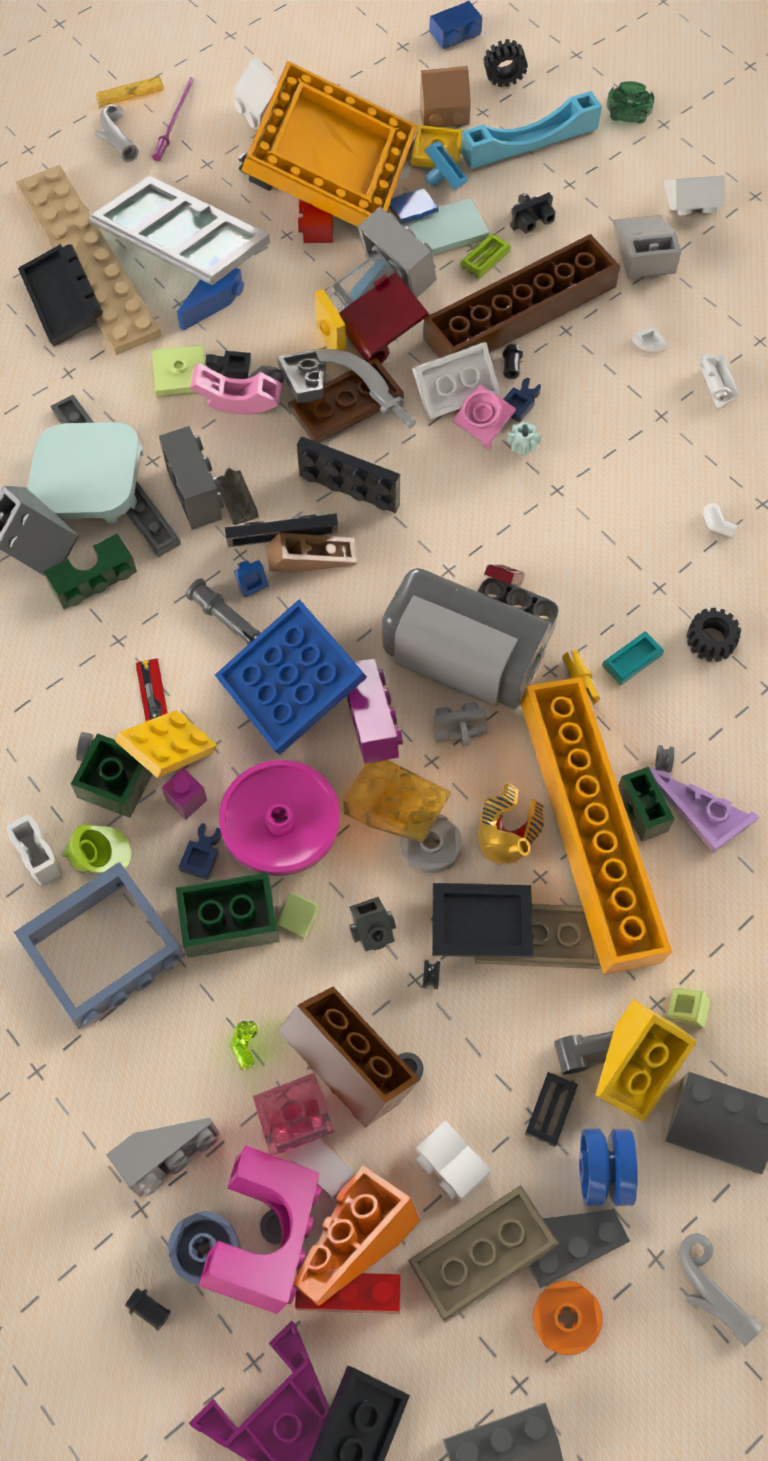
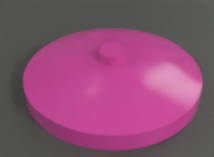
[219,760,340,876]

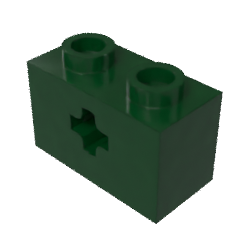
[618,766,675,842]

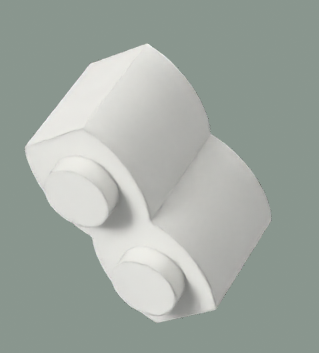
[7,814,62,886]
[416,1121,491,1202]

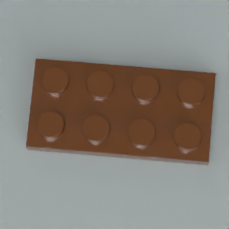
[288,357,404,443]

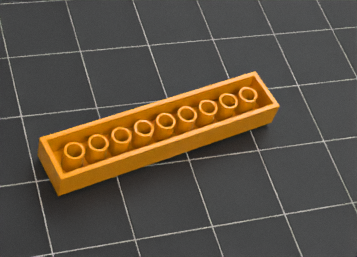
[520,677,672,975]

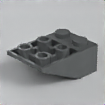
[0,486,79,576]

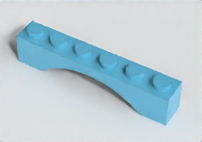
[461,91,602,169]

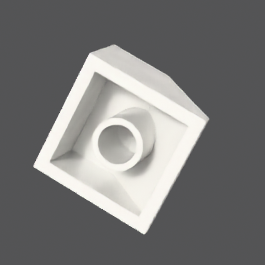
[234,58,278,130]
[664,175,725,215]

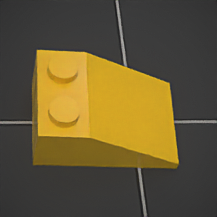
[596,999,697,1123]

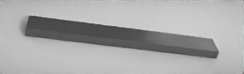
[50,394,181,557]

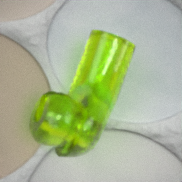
[230,1020,258,1070]

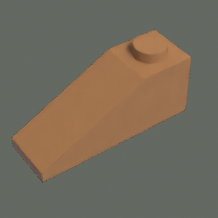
[266,533,357,573]

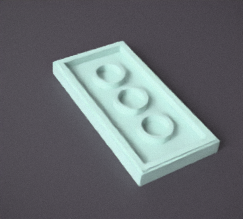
[397,198,490,255]

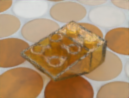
[343,760,451,843]

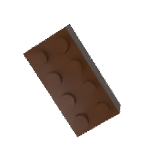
[278,986,420,1128]

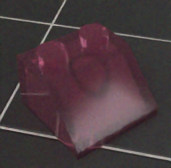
[253,1072,335,1157]

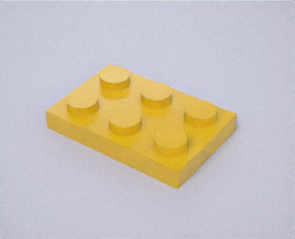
[115,710,217,778]

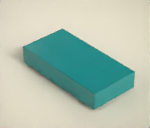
[602,631,664,685]

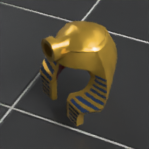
[478,783,544,864]

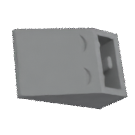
[613,215,681,278]
[106,1118,219,1197]

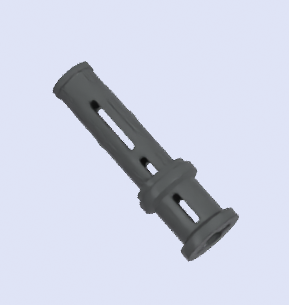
[186,578,261,645]

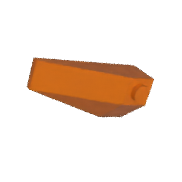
[293,1165,420,1306]

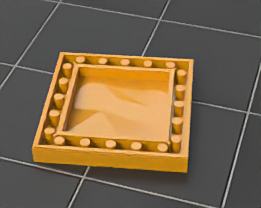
[241,60,417,227]

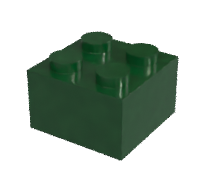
[70,733,153,818]

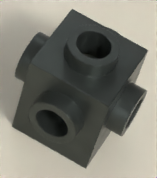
[349,897,396,952]

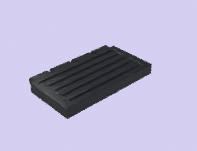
[18,244,103,347]

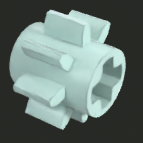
[507,421,541,456]

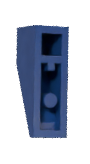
[177,259,244,330]

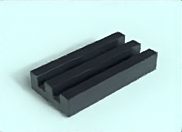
[525,1072,578,1147]

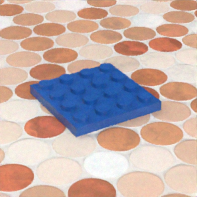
[215,599,367,755]

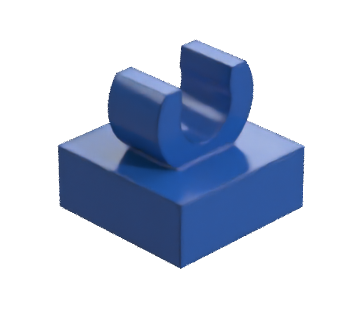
[234,560,269,597]

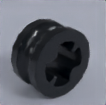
[422,960,440,989]

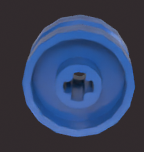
[579,1129,638,1206]

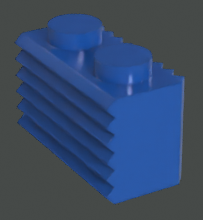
[429,1,483,49]

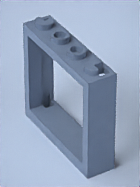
[14,862,184,1029]

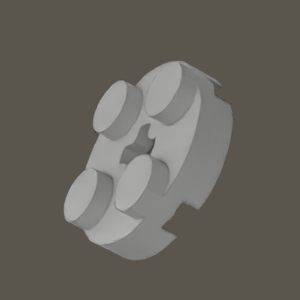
[401,812,462,873]

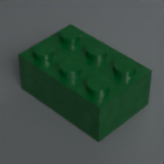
[176,872,280,958]

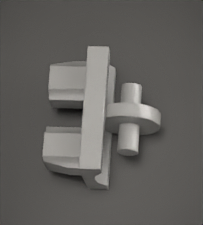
[434,702,487,747]

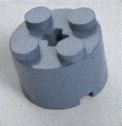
[168,1211,241,1287]

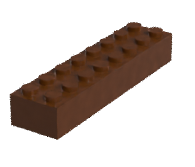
[423,234,620,358]

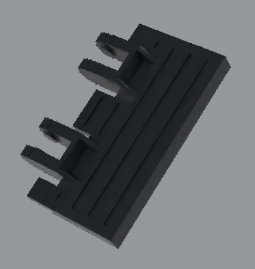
[225,513,338,548]

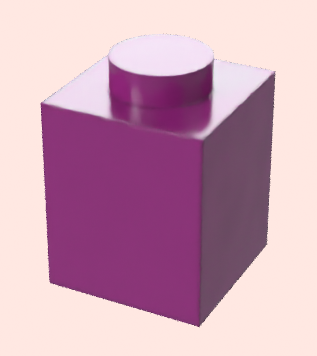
[161,768,208,820]

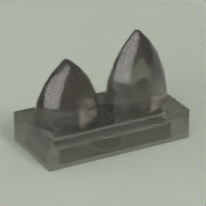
[217,468,259,526]

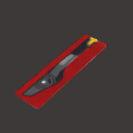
[136,658,168,721]

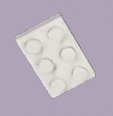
[412,343,501,419]

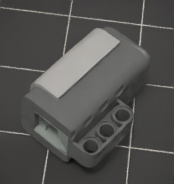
[382,568,559,710]

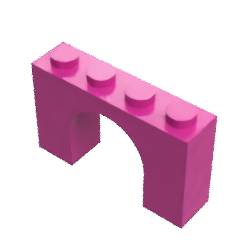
[199,1145,321,1314]

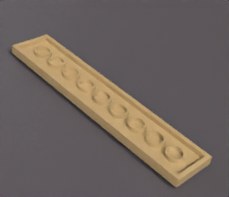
[16,165,162,355]

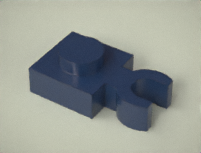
[503,377,541,423]
[178,823,222,880]

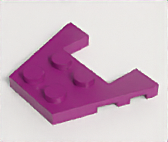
[189,1320,330,1461]

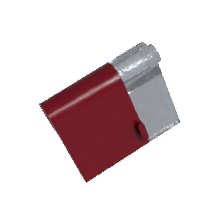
[325,252,429,364]

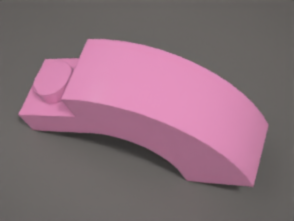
[190,363,282,414]

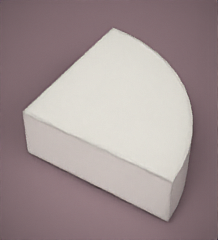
[632,327,667,352]

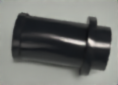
[503,344,523,379]
[125,1288,171,1331]

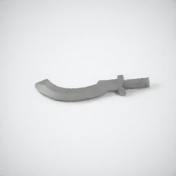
[315,349,416,429]

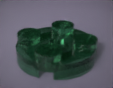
[607,81,655,124]

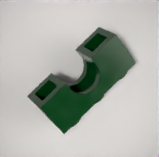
[43,534,137,610]

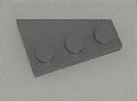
[529,1209,630,1288]

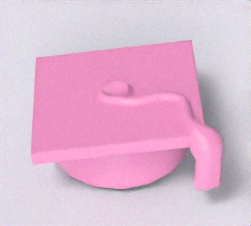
[452,384,516,450]

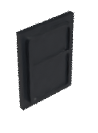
[431,883,534,958]

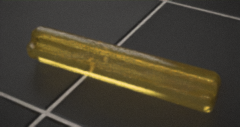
[96,76,164,107]

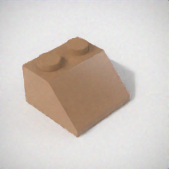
[420,66,471,127]

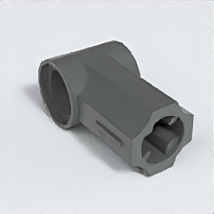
[554,1031,614,1075]

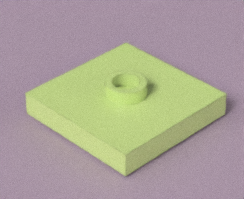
[152,345,205,397]

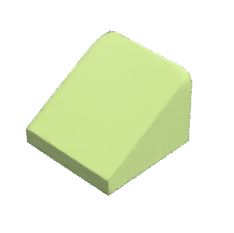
[277,893,318,938]
[667,988,710,1028]

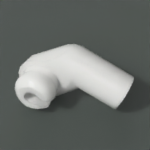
[703,503,737,537]

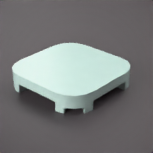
[27,422,144,524]

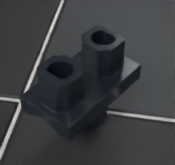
[510,192,556,234]

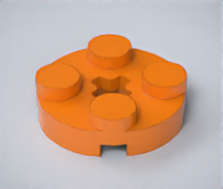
[532,1281,603,1355]

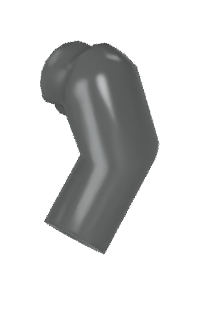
[246,366,284,383]

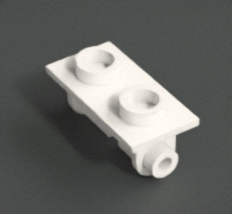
[700,354,740,409]

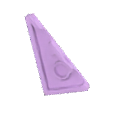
[650,767,759,853]

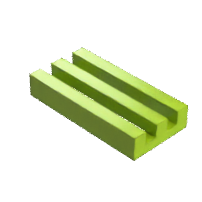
[460,233,511,280]

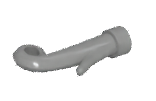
[95,104,139,162]
[679,1233,764,1347]

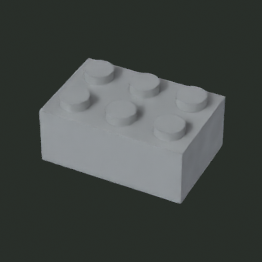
[358,207,437,298]

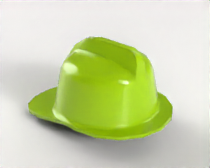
[62,825,132,873]

